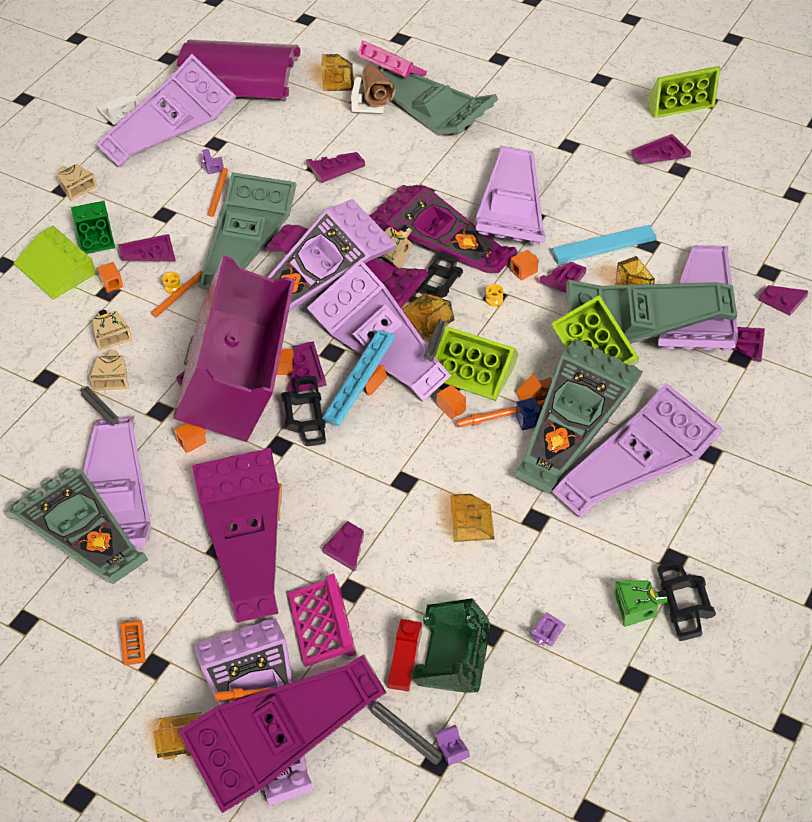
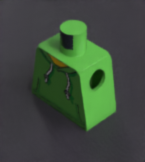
[614,580,667,627]

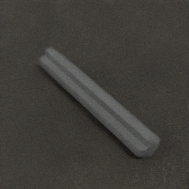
[424,319,447,362]
[80,386,119,426]
[371,702,443,765]

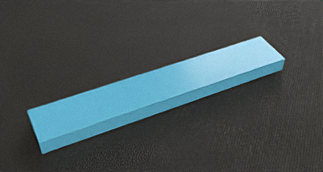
[552,225,656,264]
[322,330,395,426]

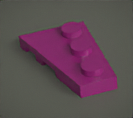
[631,134,691,164]
[306,152,365,183]
[118,234,176,261]
[289,341,327,393]

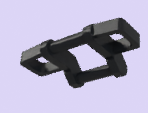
[408,252,463,307]
[281,376,326,446]
[657,561,716,641]

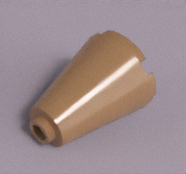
[362,65,395,107]

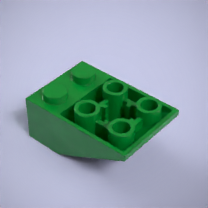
[71,201,115,254]

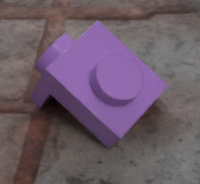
[201,149,224,175]
[530,612,566,646]
[435,725,470,765]

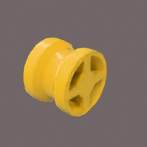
[162,272,182,294]
[486,284,504,307]

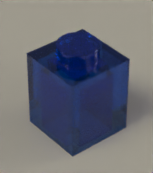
[516,397,541,431]

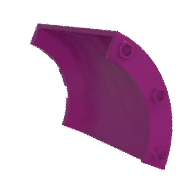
[177,39,301,101]

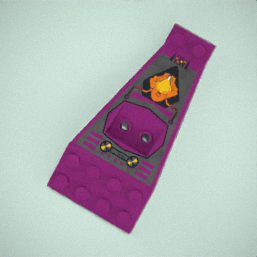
[369,185,518,273]

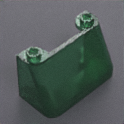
[412,598,490,693]

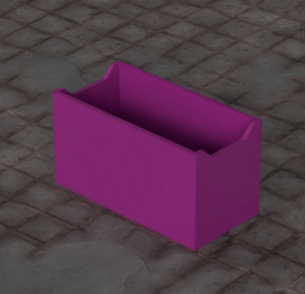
[173,255,295,442]

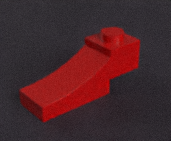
[387,619,422,692]

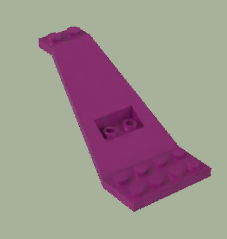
[267,224,428,308]
[192,448,280,623]
[178,655,387,813]

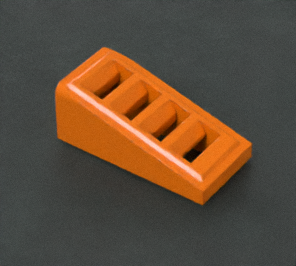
[120,620,146,666]

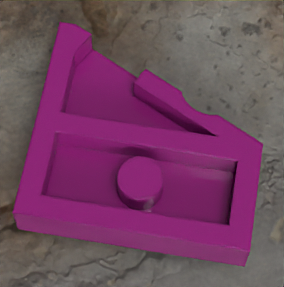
[540,262,587,293]
[758,285,809,316]
[732,327,765,362]
[322,521,364,571]

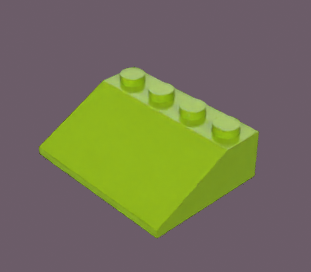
[648,66,720,118]
[14,225,96,300]
[551,295,639,365]
[435,326,519,401]

